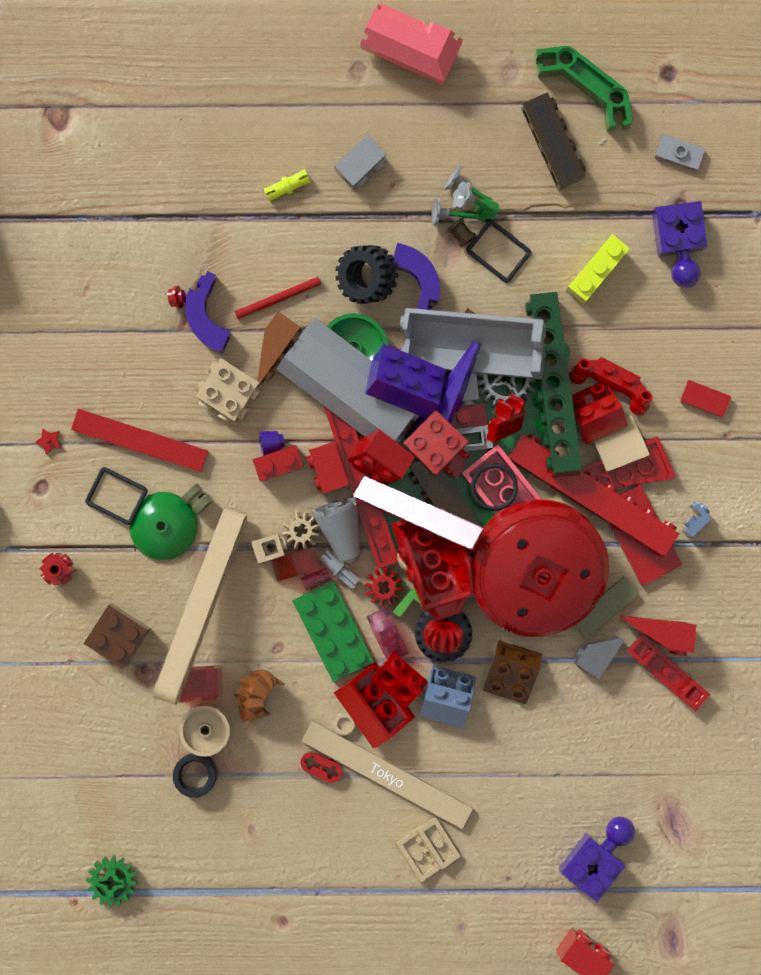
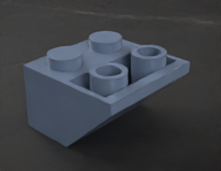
[419,665,476,729]

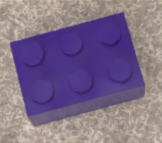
[365,343,446,419]

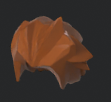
[234,669,285,723]

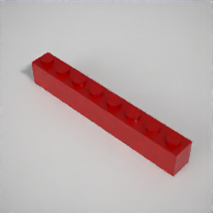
[508,434,680,558]

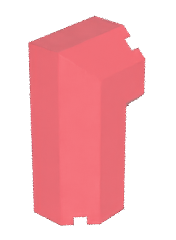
[361,2,463,86]

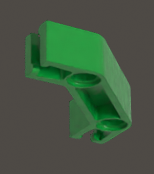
[535,46,632,131]

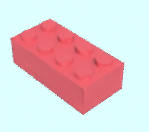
[461,445,541,516]

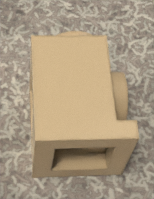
[251,533,288,564]

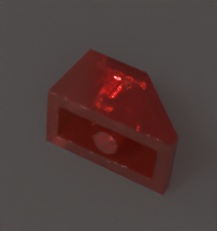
[271,547,321,582]

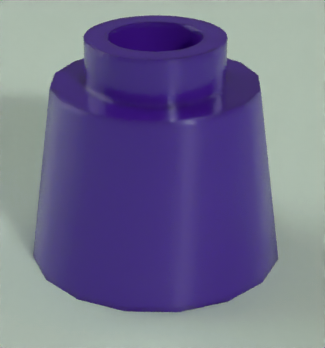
[259,431,285,456]

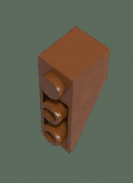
[257,311,301,385]

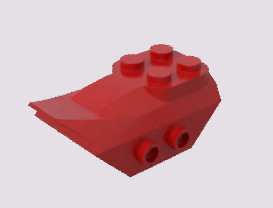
[391,508,474,621]

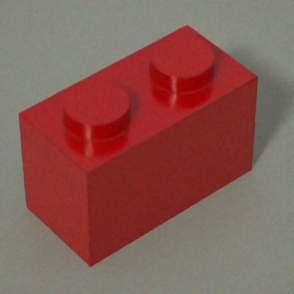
[306,441,350,494]
[252,445,304,482]

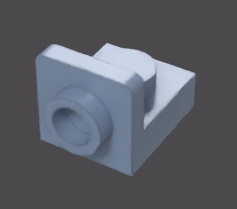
[682,502,712,538]

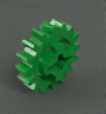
[86,855,138,907]

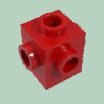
[39,553,76,586]

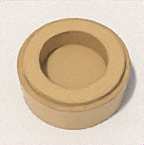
[333,712,356,736]

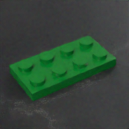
[292,580,374,682]

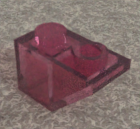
[366,607,408,659]

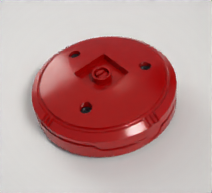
[470,499,609,637]

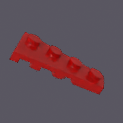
[581,436,676,488]

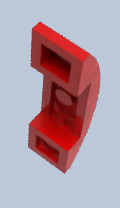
[626,634,711,712]

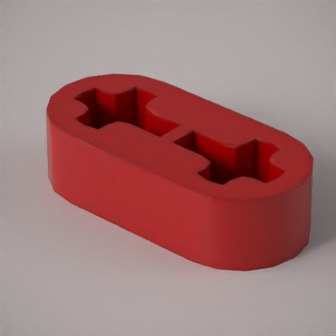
[300,751,342,783]

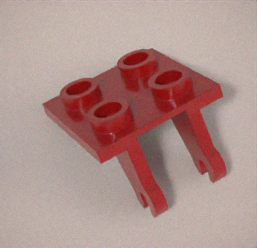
[404,410,470,476]

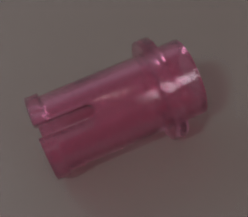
[301,567,331,591]

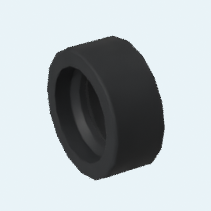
[173,753,217,798]

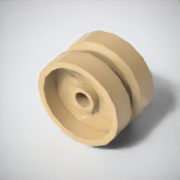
[179,703,232,756]

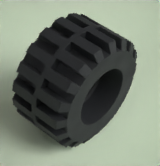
[335,245,399,304]
[415,611,473,663]

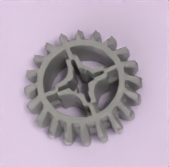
[476,373,536,407]

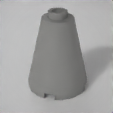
[312,497,361,563]

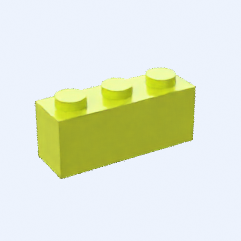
[566,234,630,304]

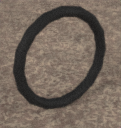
[470,463,518,511]

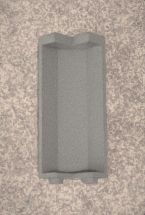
[400,308,546,379]
[276,318,419,443]

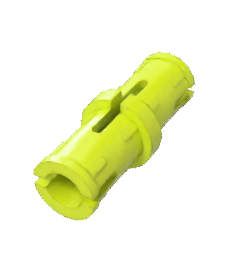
[263,169,311,202]

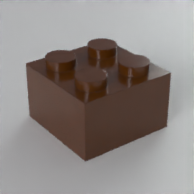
[84,604,151,669]

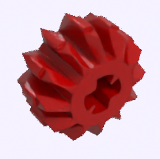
[364,568,403,607]
[423,620,463,654]

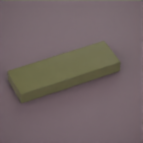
[575,577,639,639]

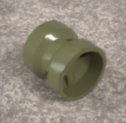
[181,483,213,515]

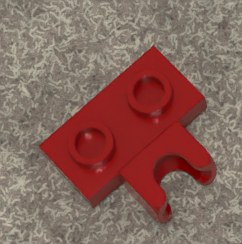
[486,394,526,443]

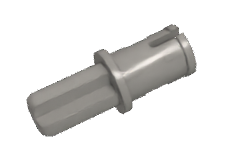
[319,550,360,590]

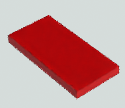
[609,484,682,586]

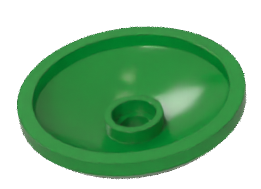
[327,313,388,360]
[129,492,198,560]

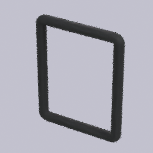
[466,220,531,282]
[85,467,148,525]

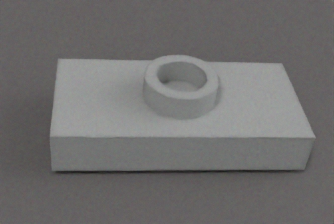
[654,134,705,171]

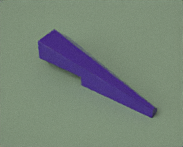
[404,341,482,440]

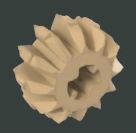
[282,511,320,550]

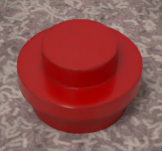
[168,286,186,309]

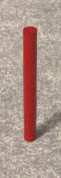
[234,276,321,319]

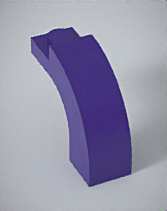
[393,243,440,310]
[185,271,232,354]

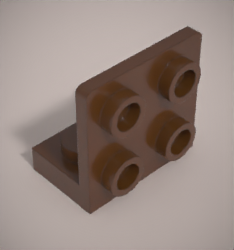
[483,640,542,704]

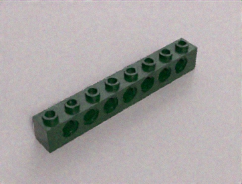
[525,292,582,478]

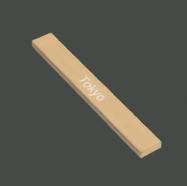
[301,720,473,829]

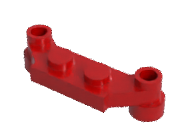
[569,356,653,416]

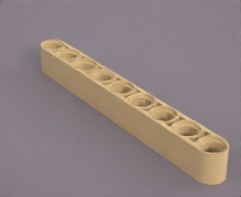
[153,508,247,705]

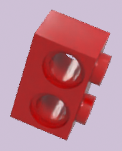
[371,652,428,708]

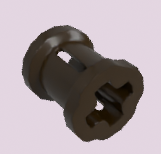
[447,217,477,248]

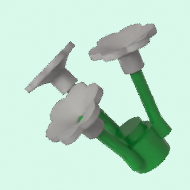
[432,165,499,226]

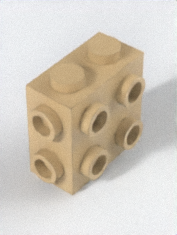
[196,358,261,423]

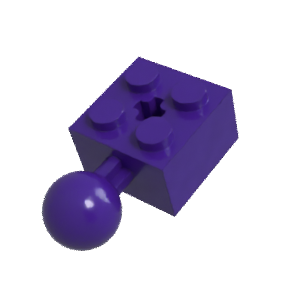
[652,201,707,288]
[558,816,635,902]

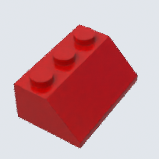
[334,662,415,749]

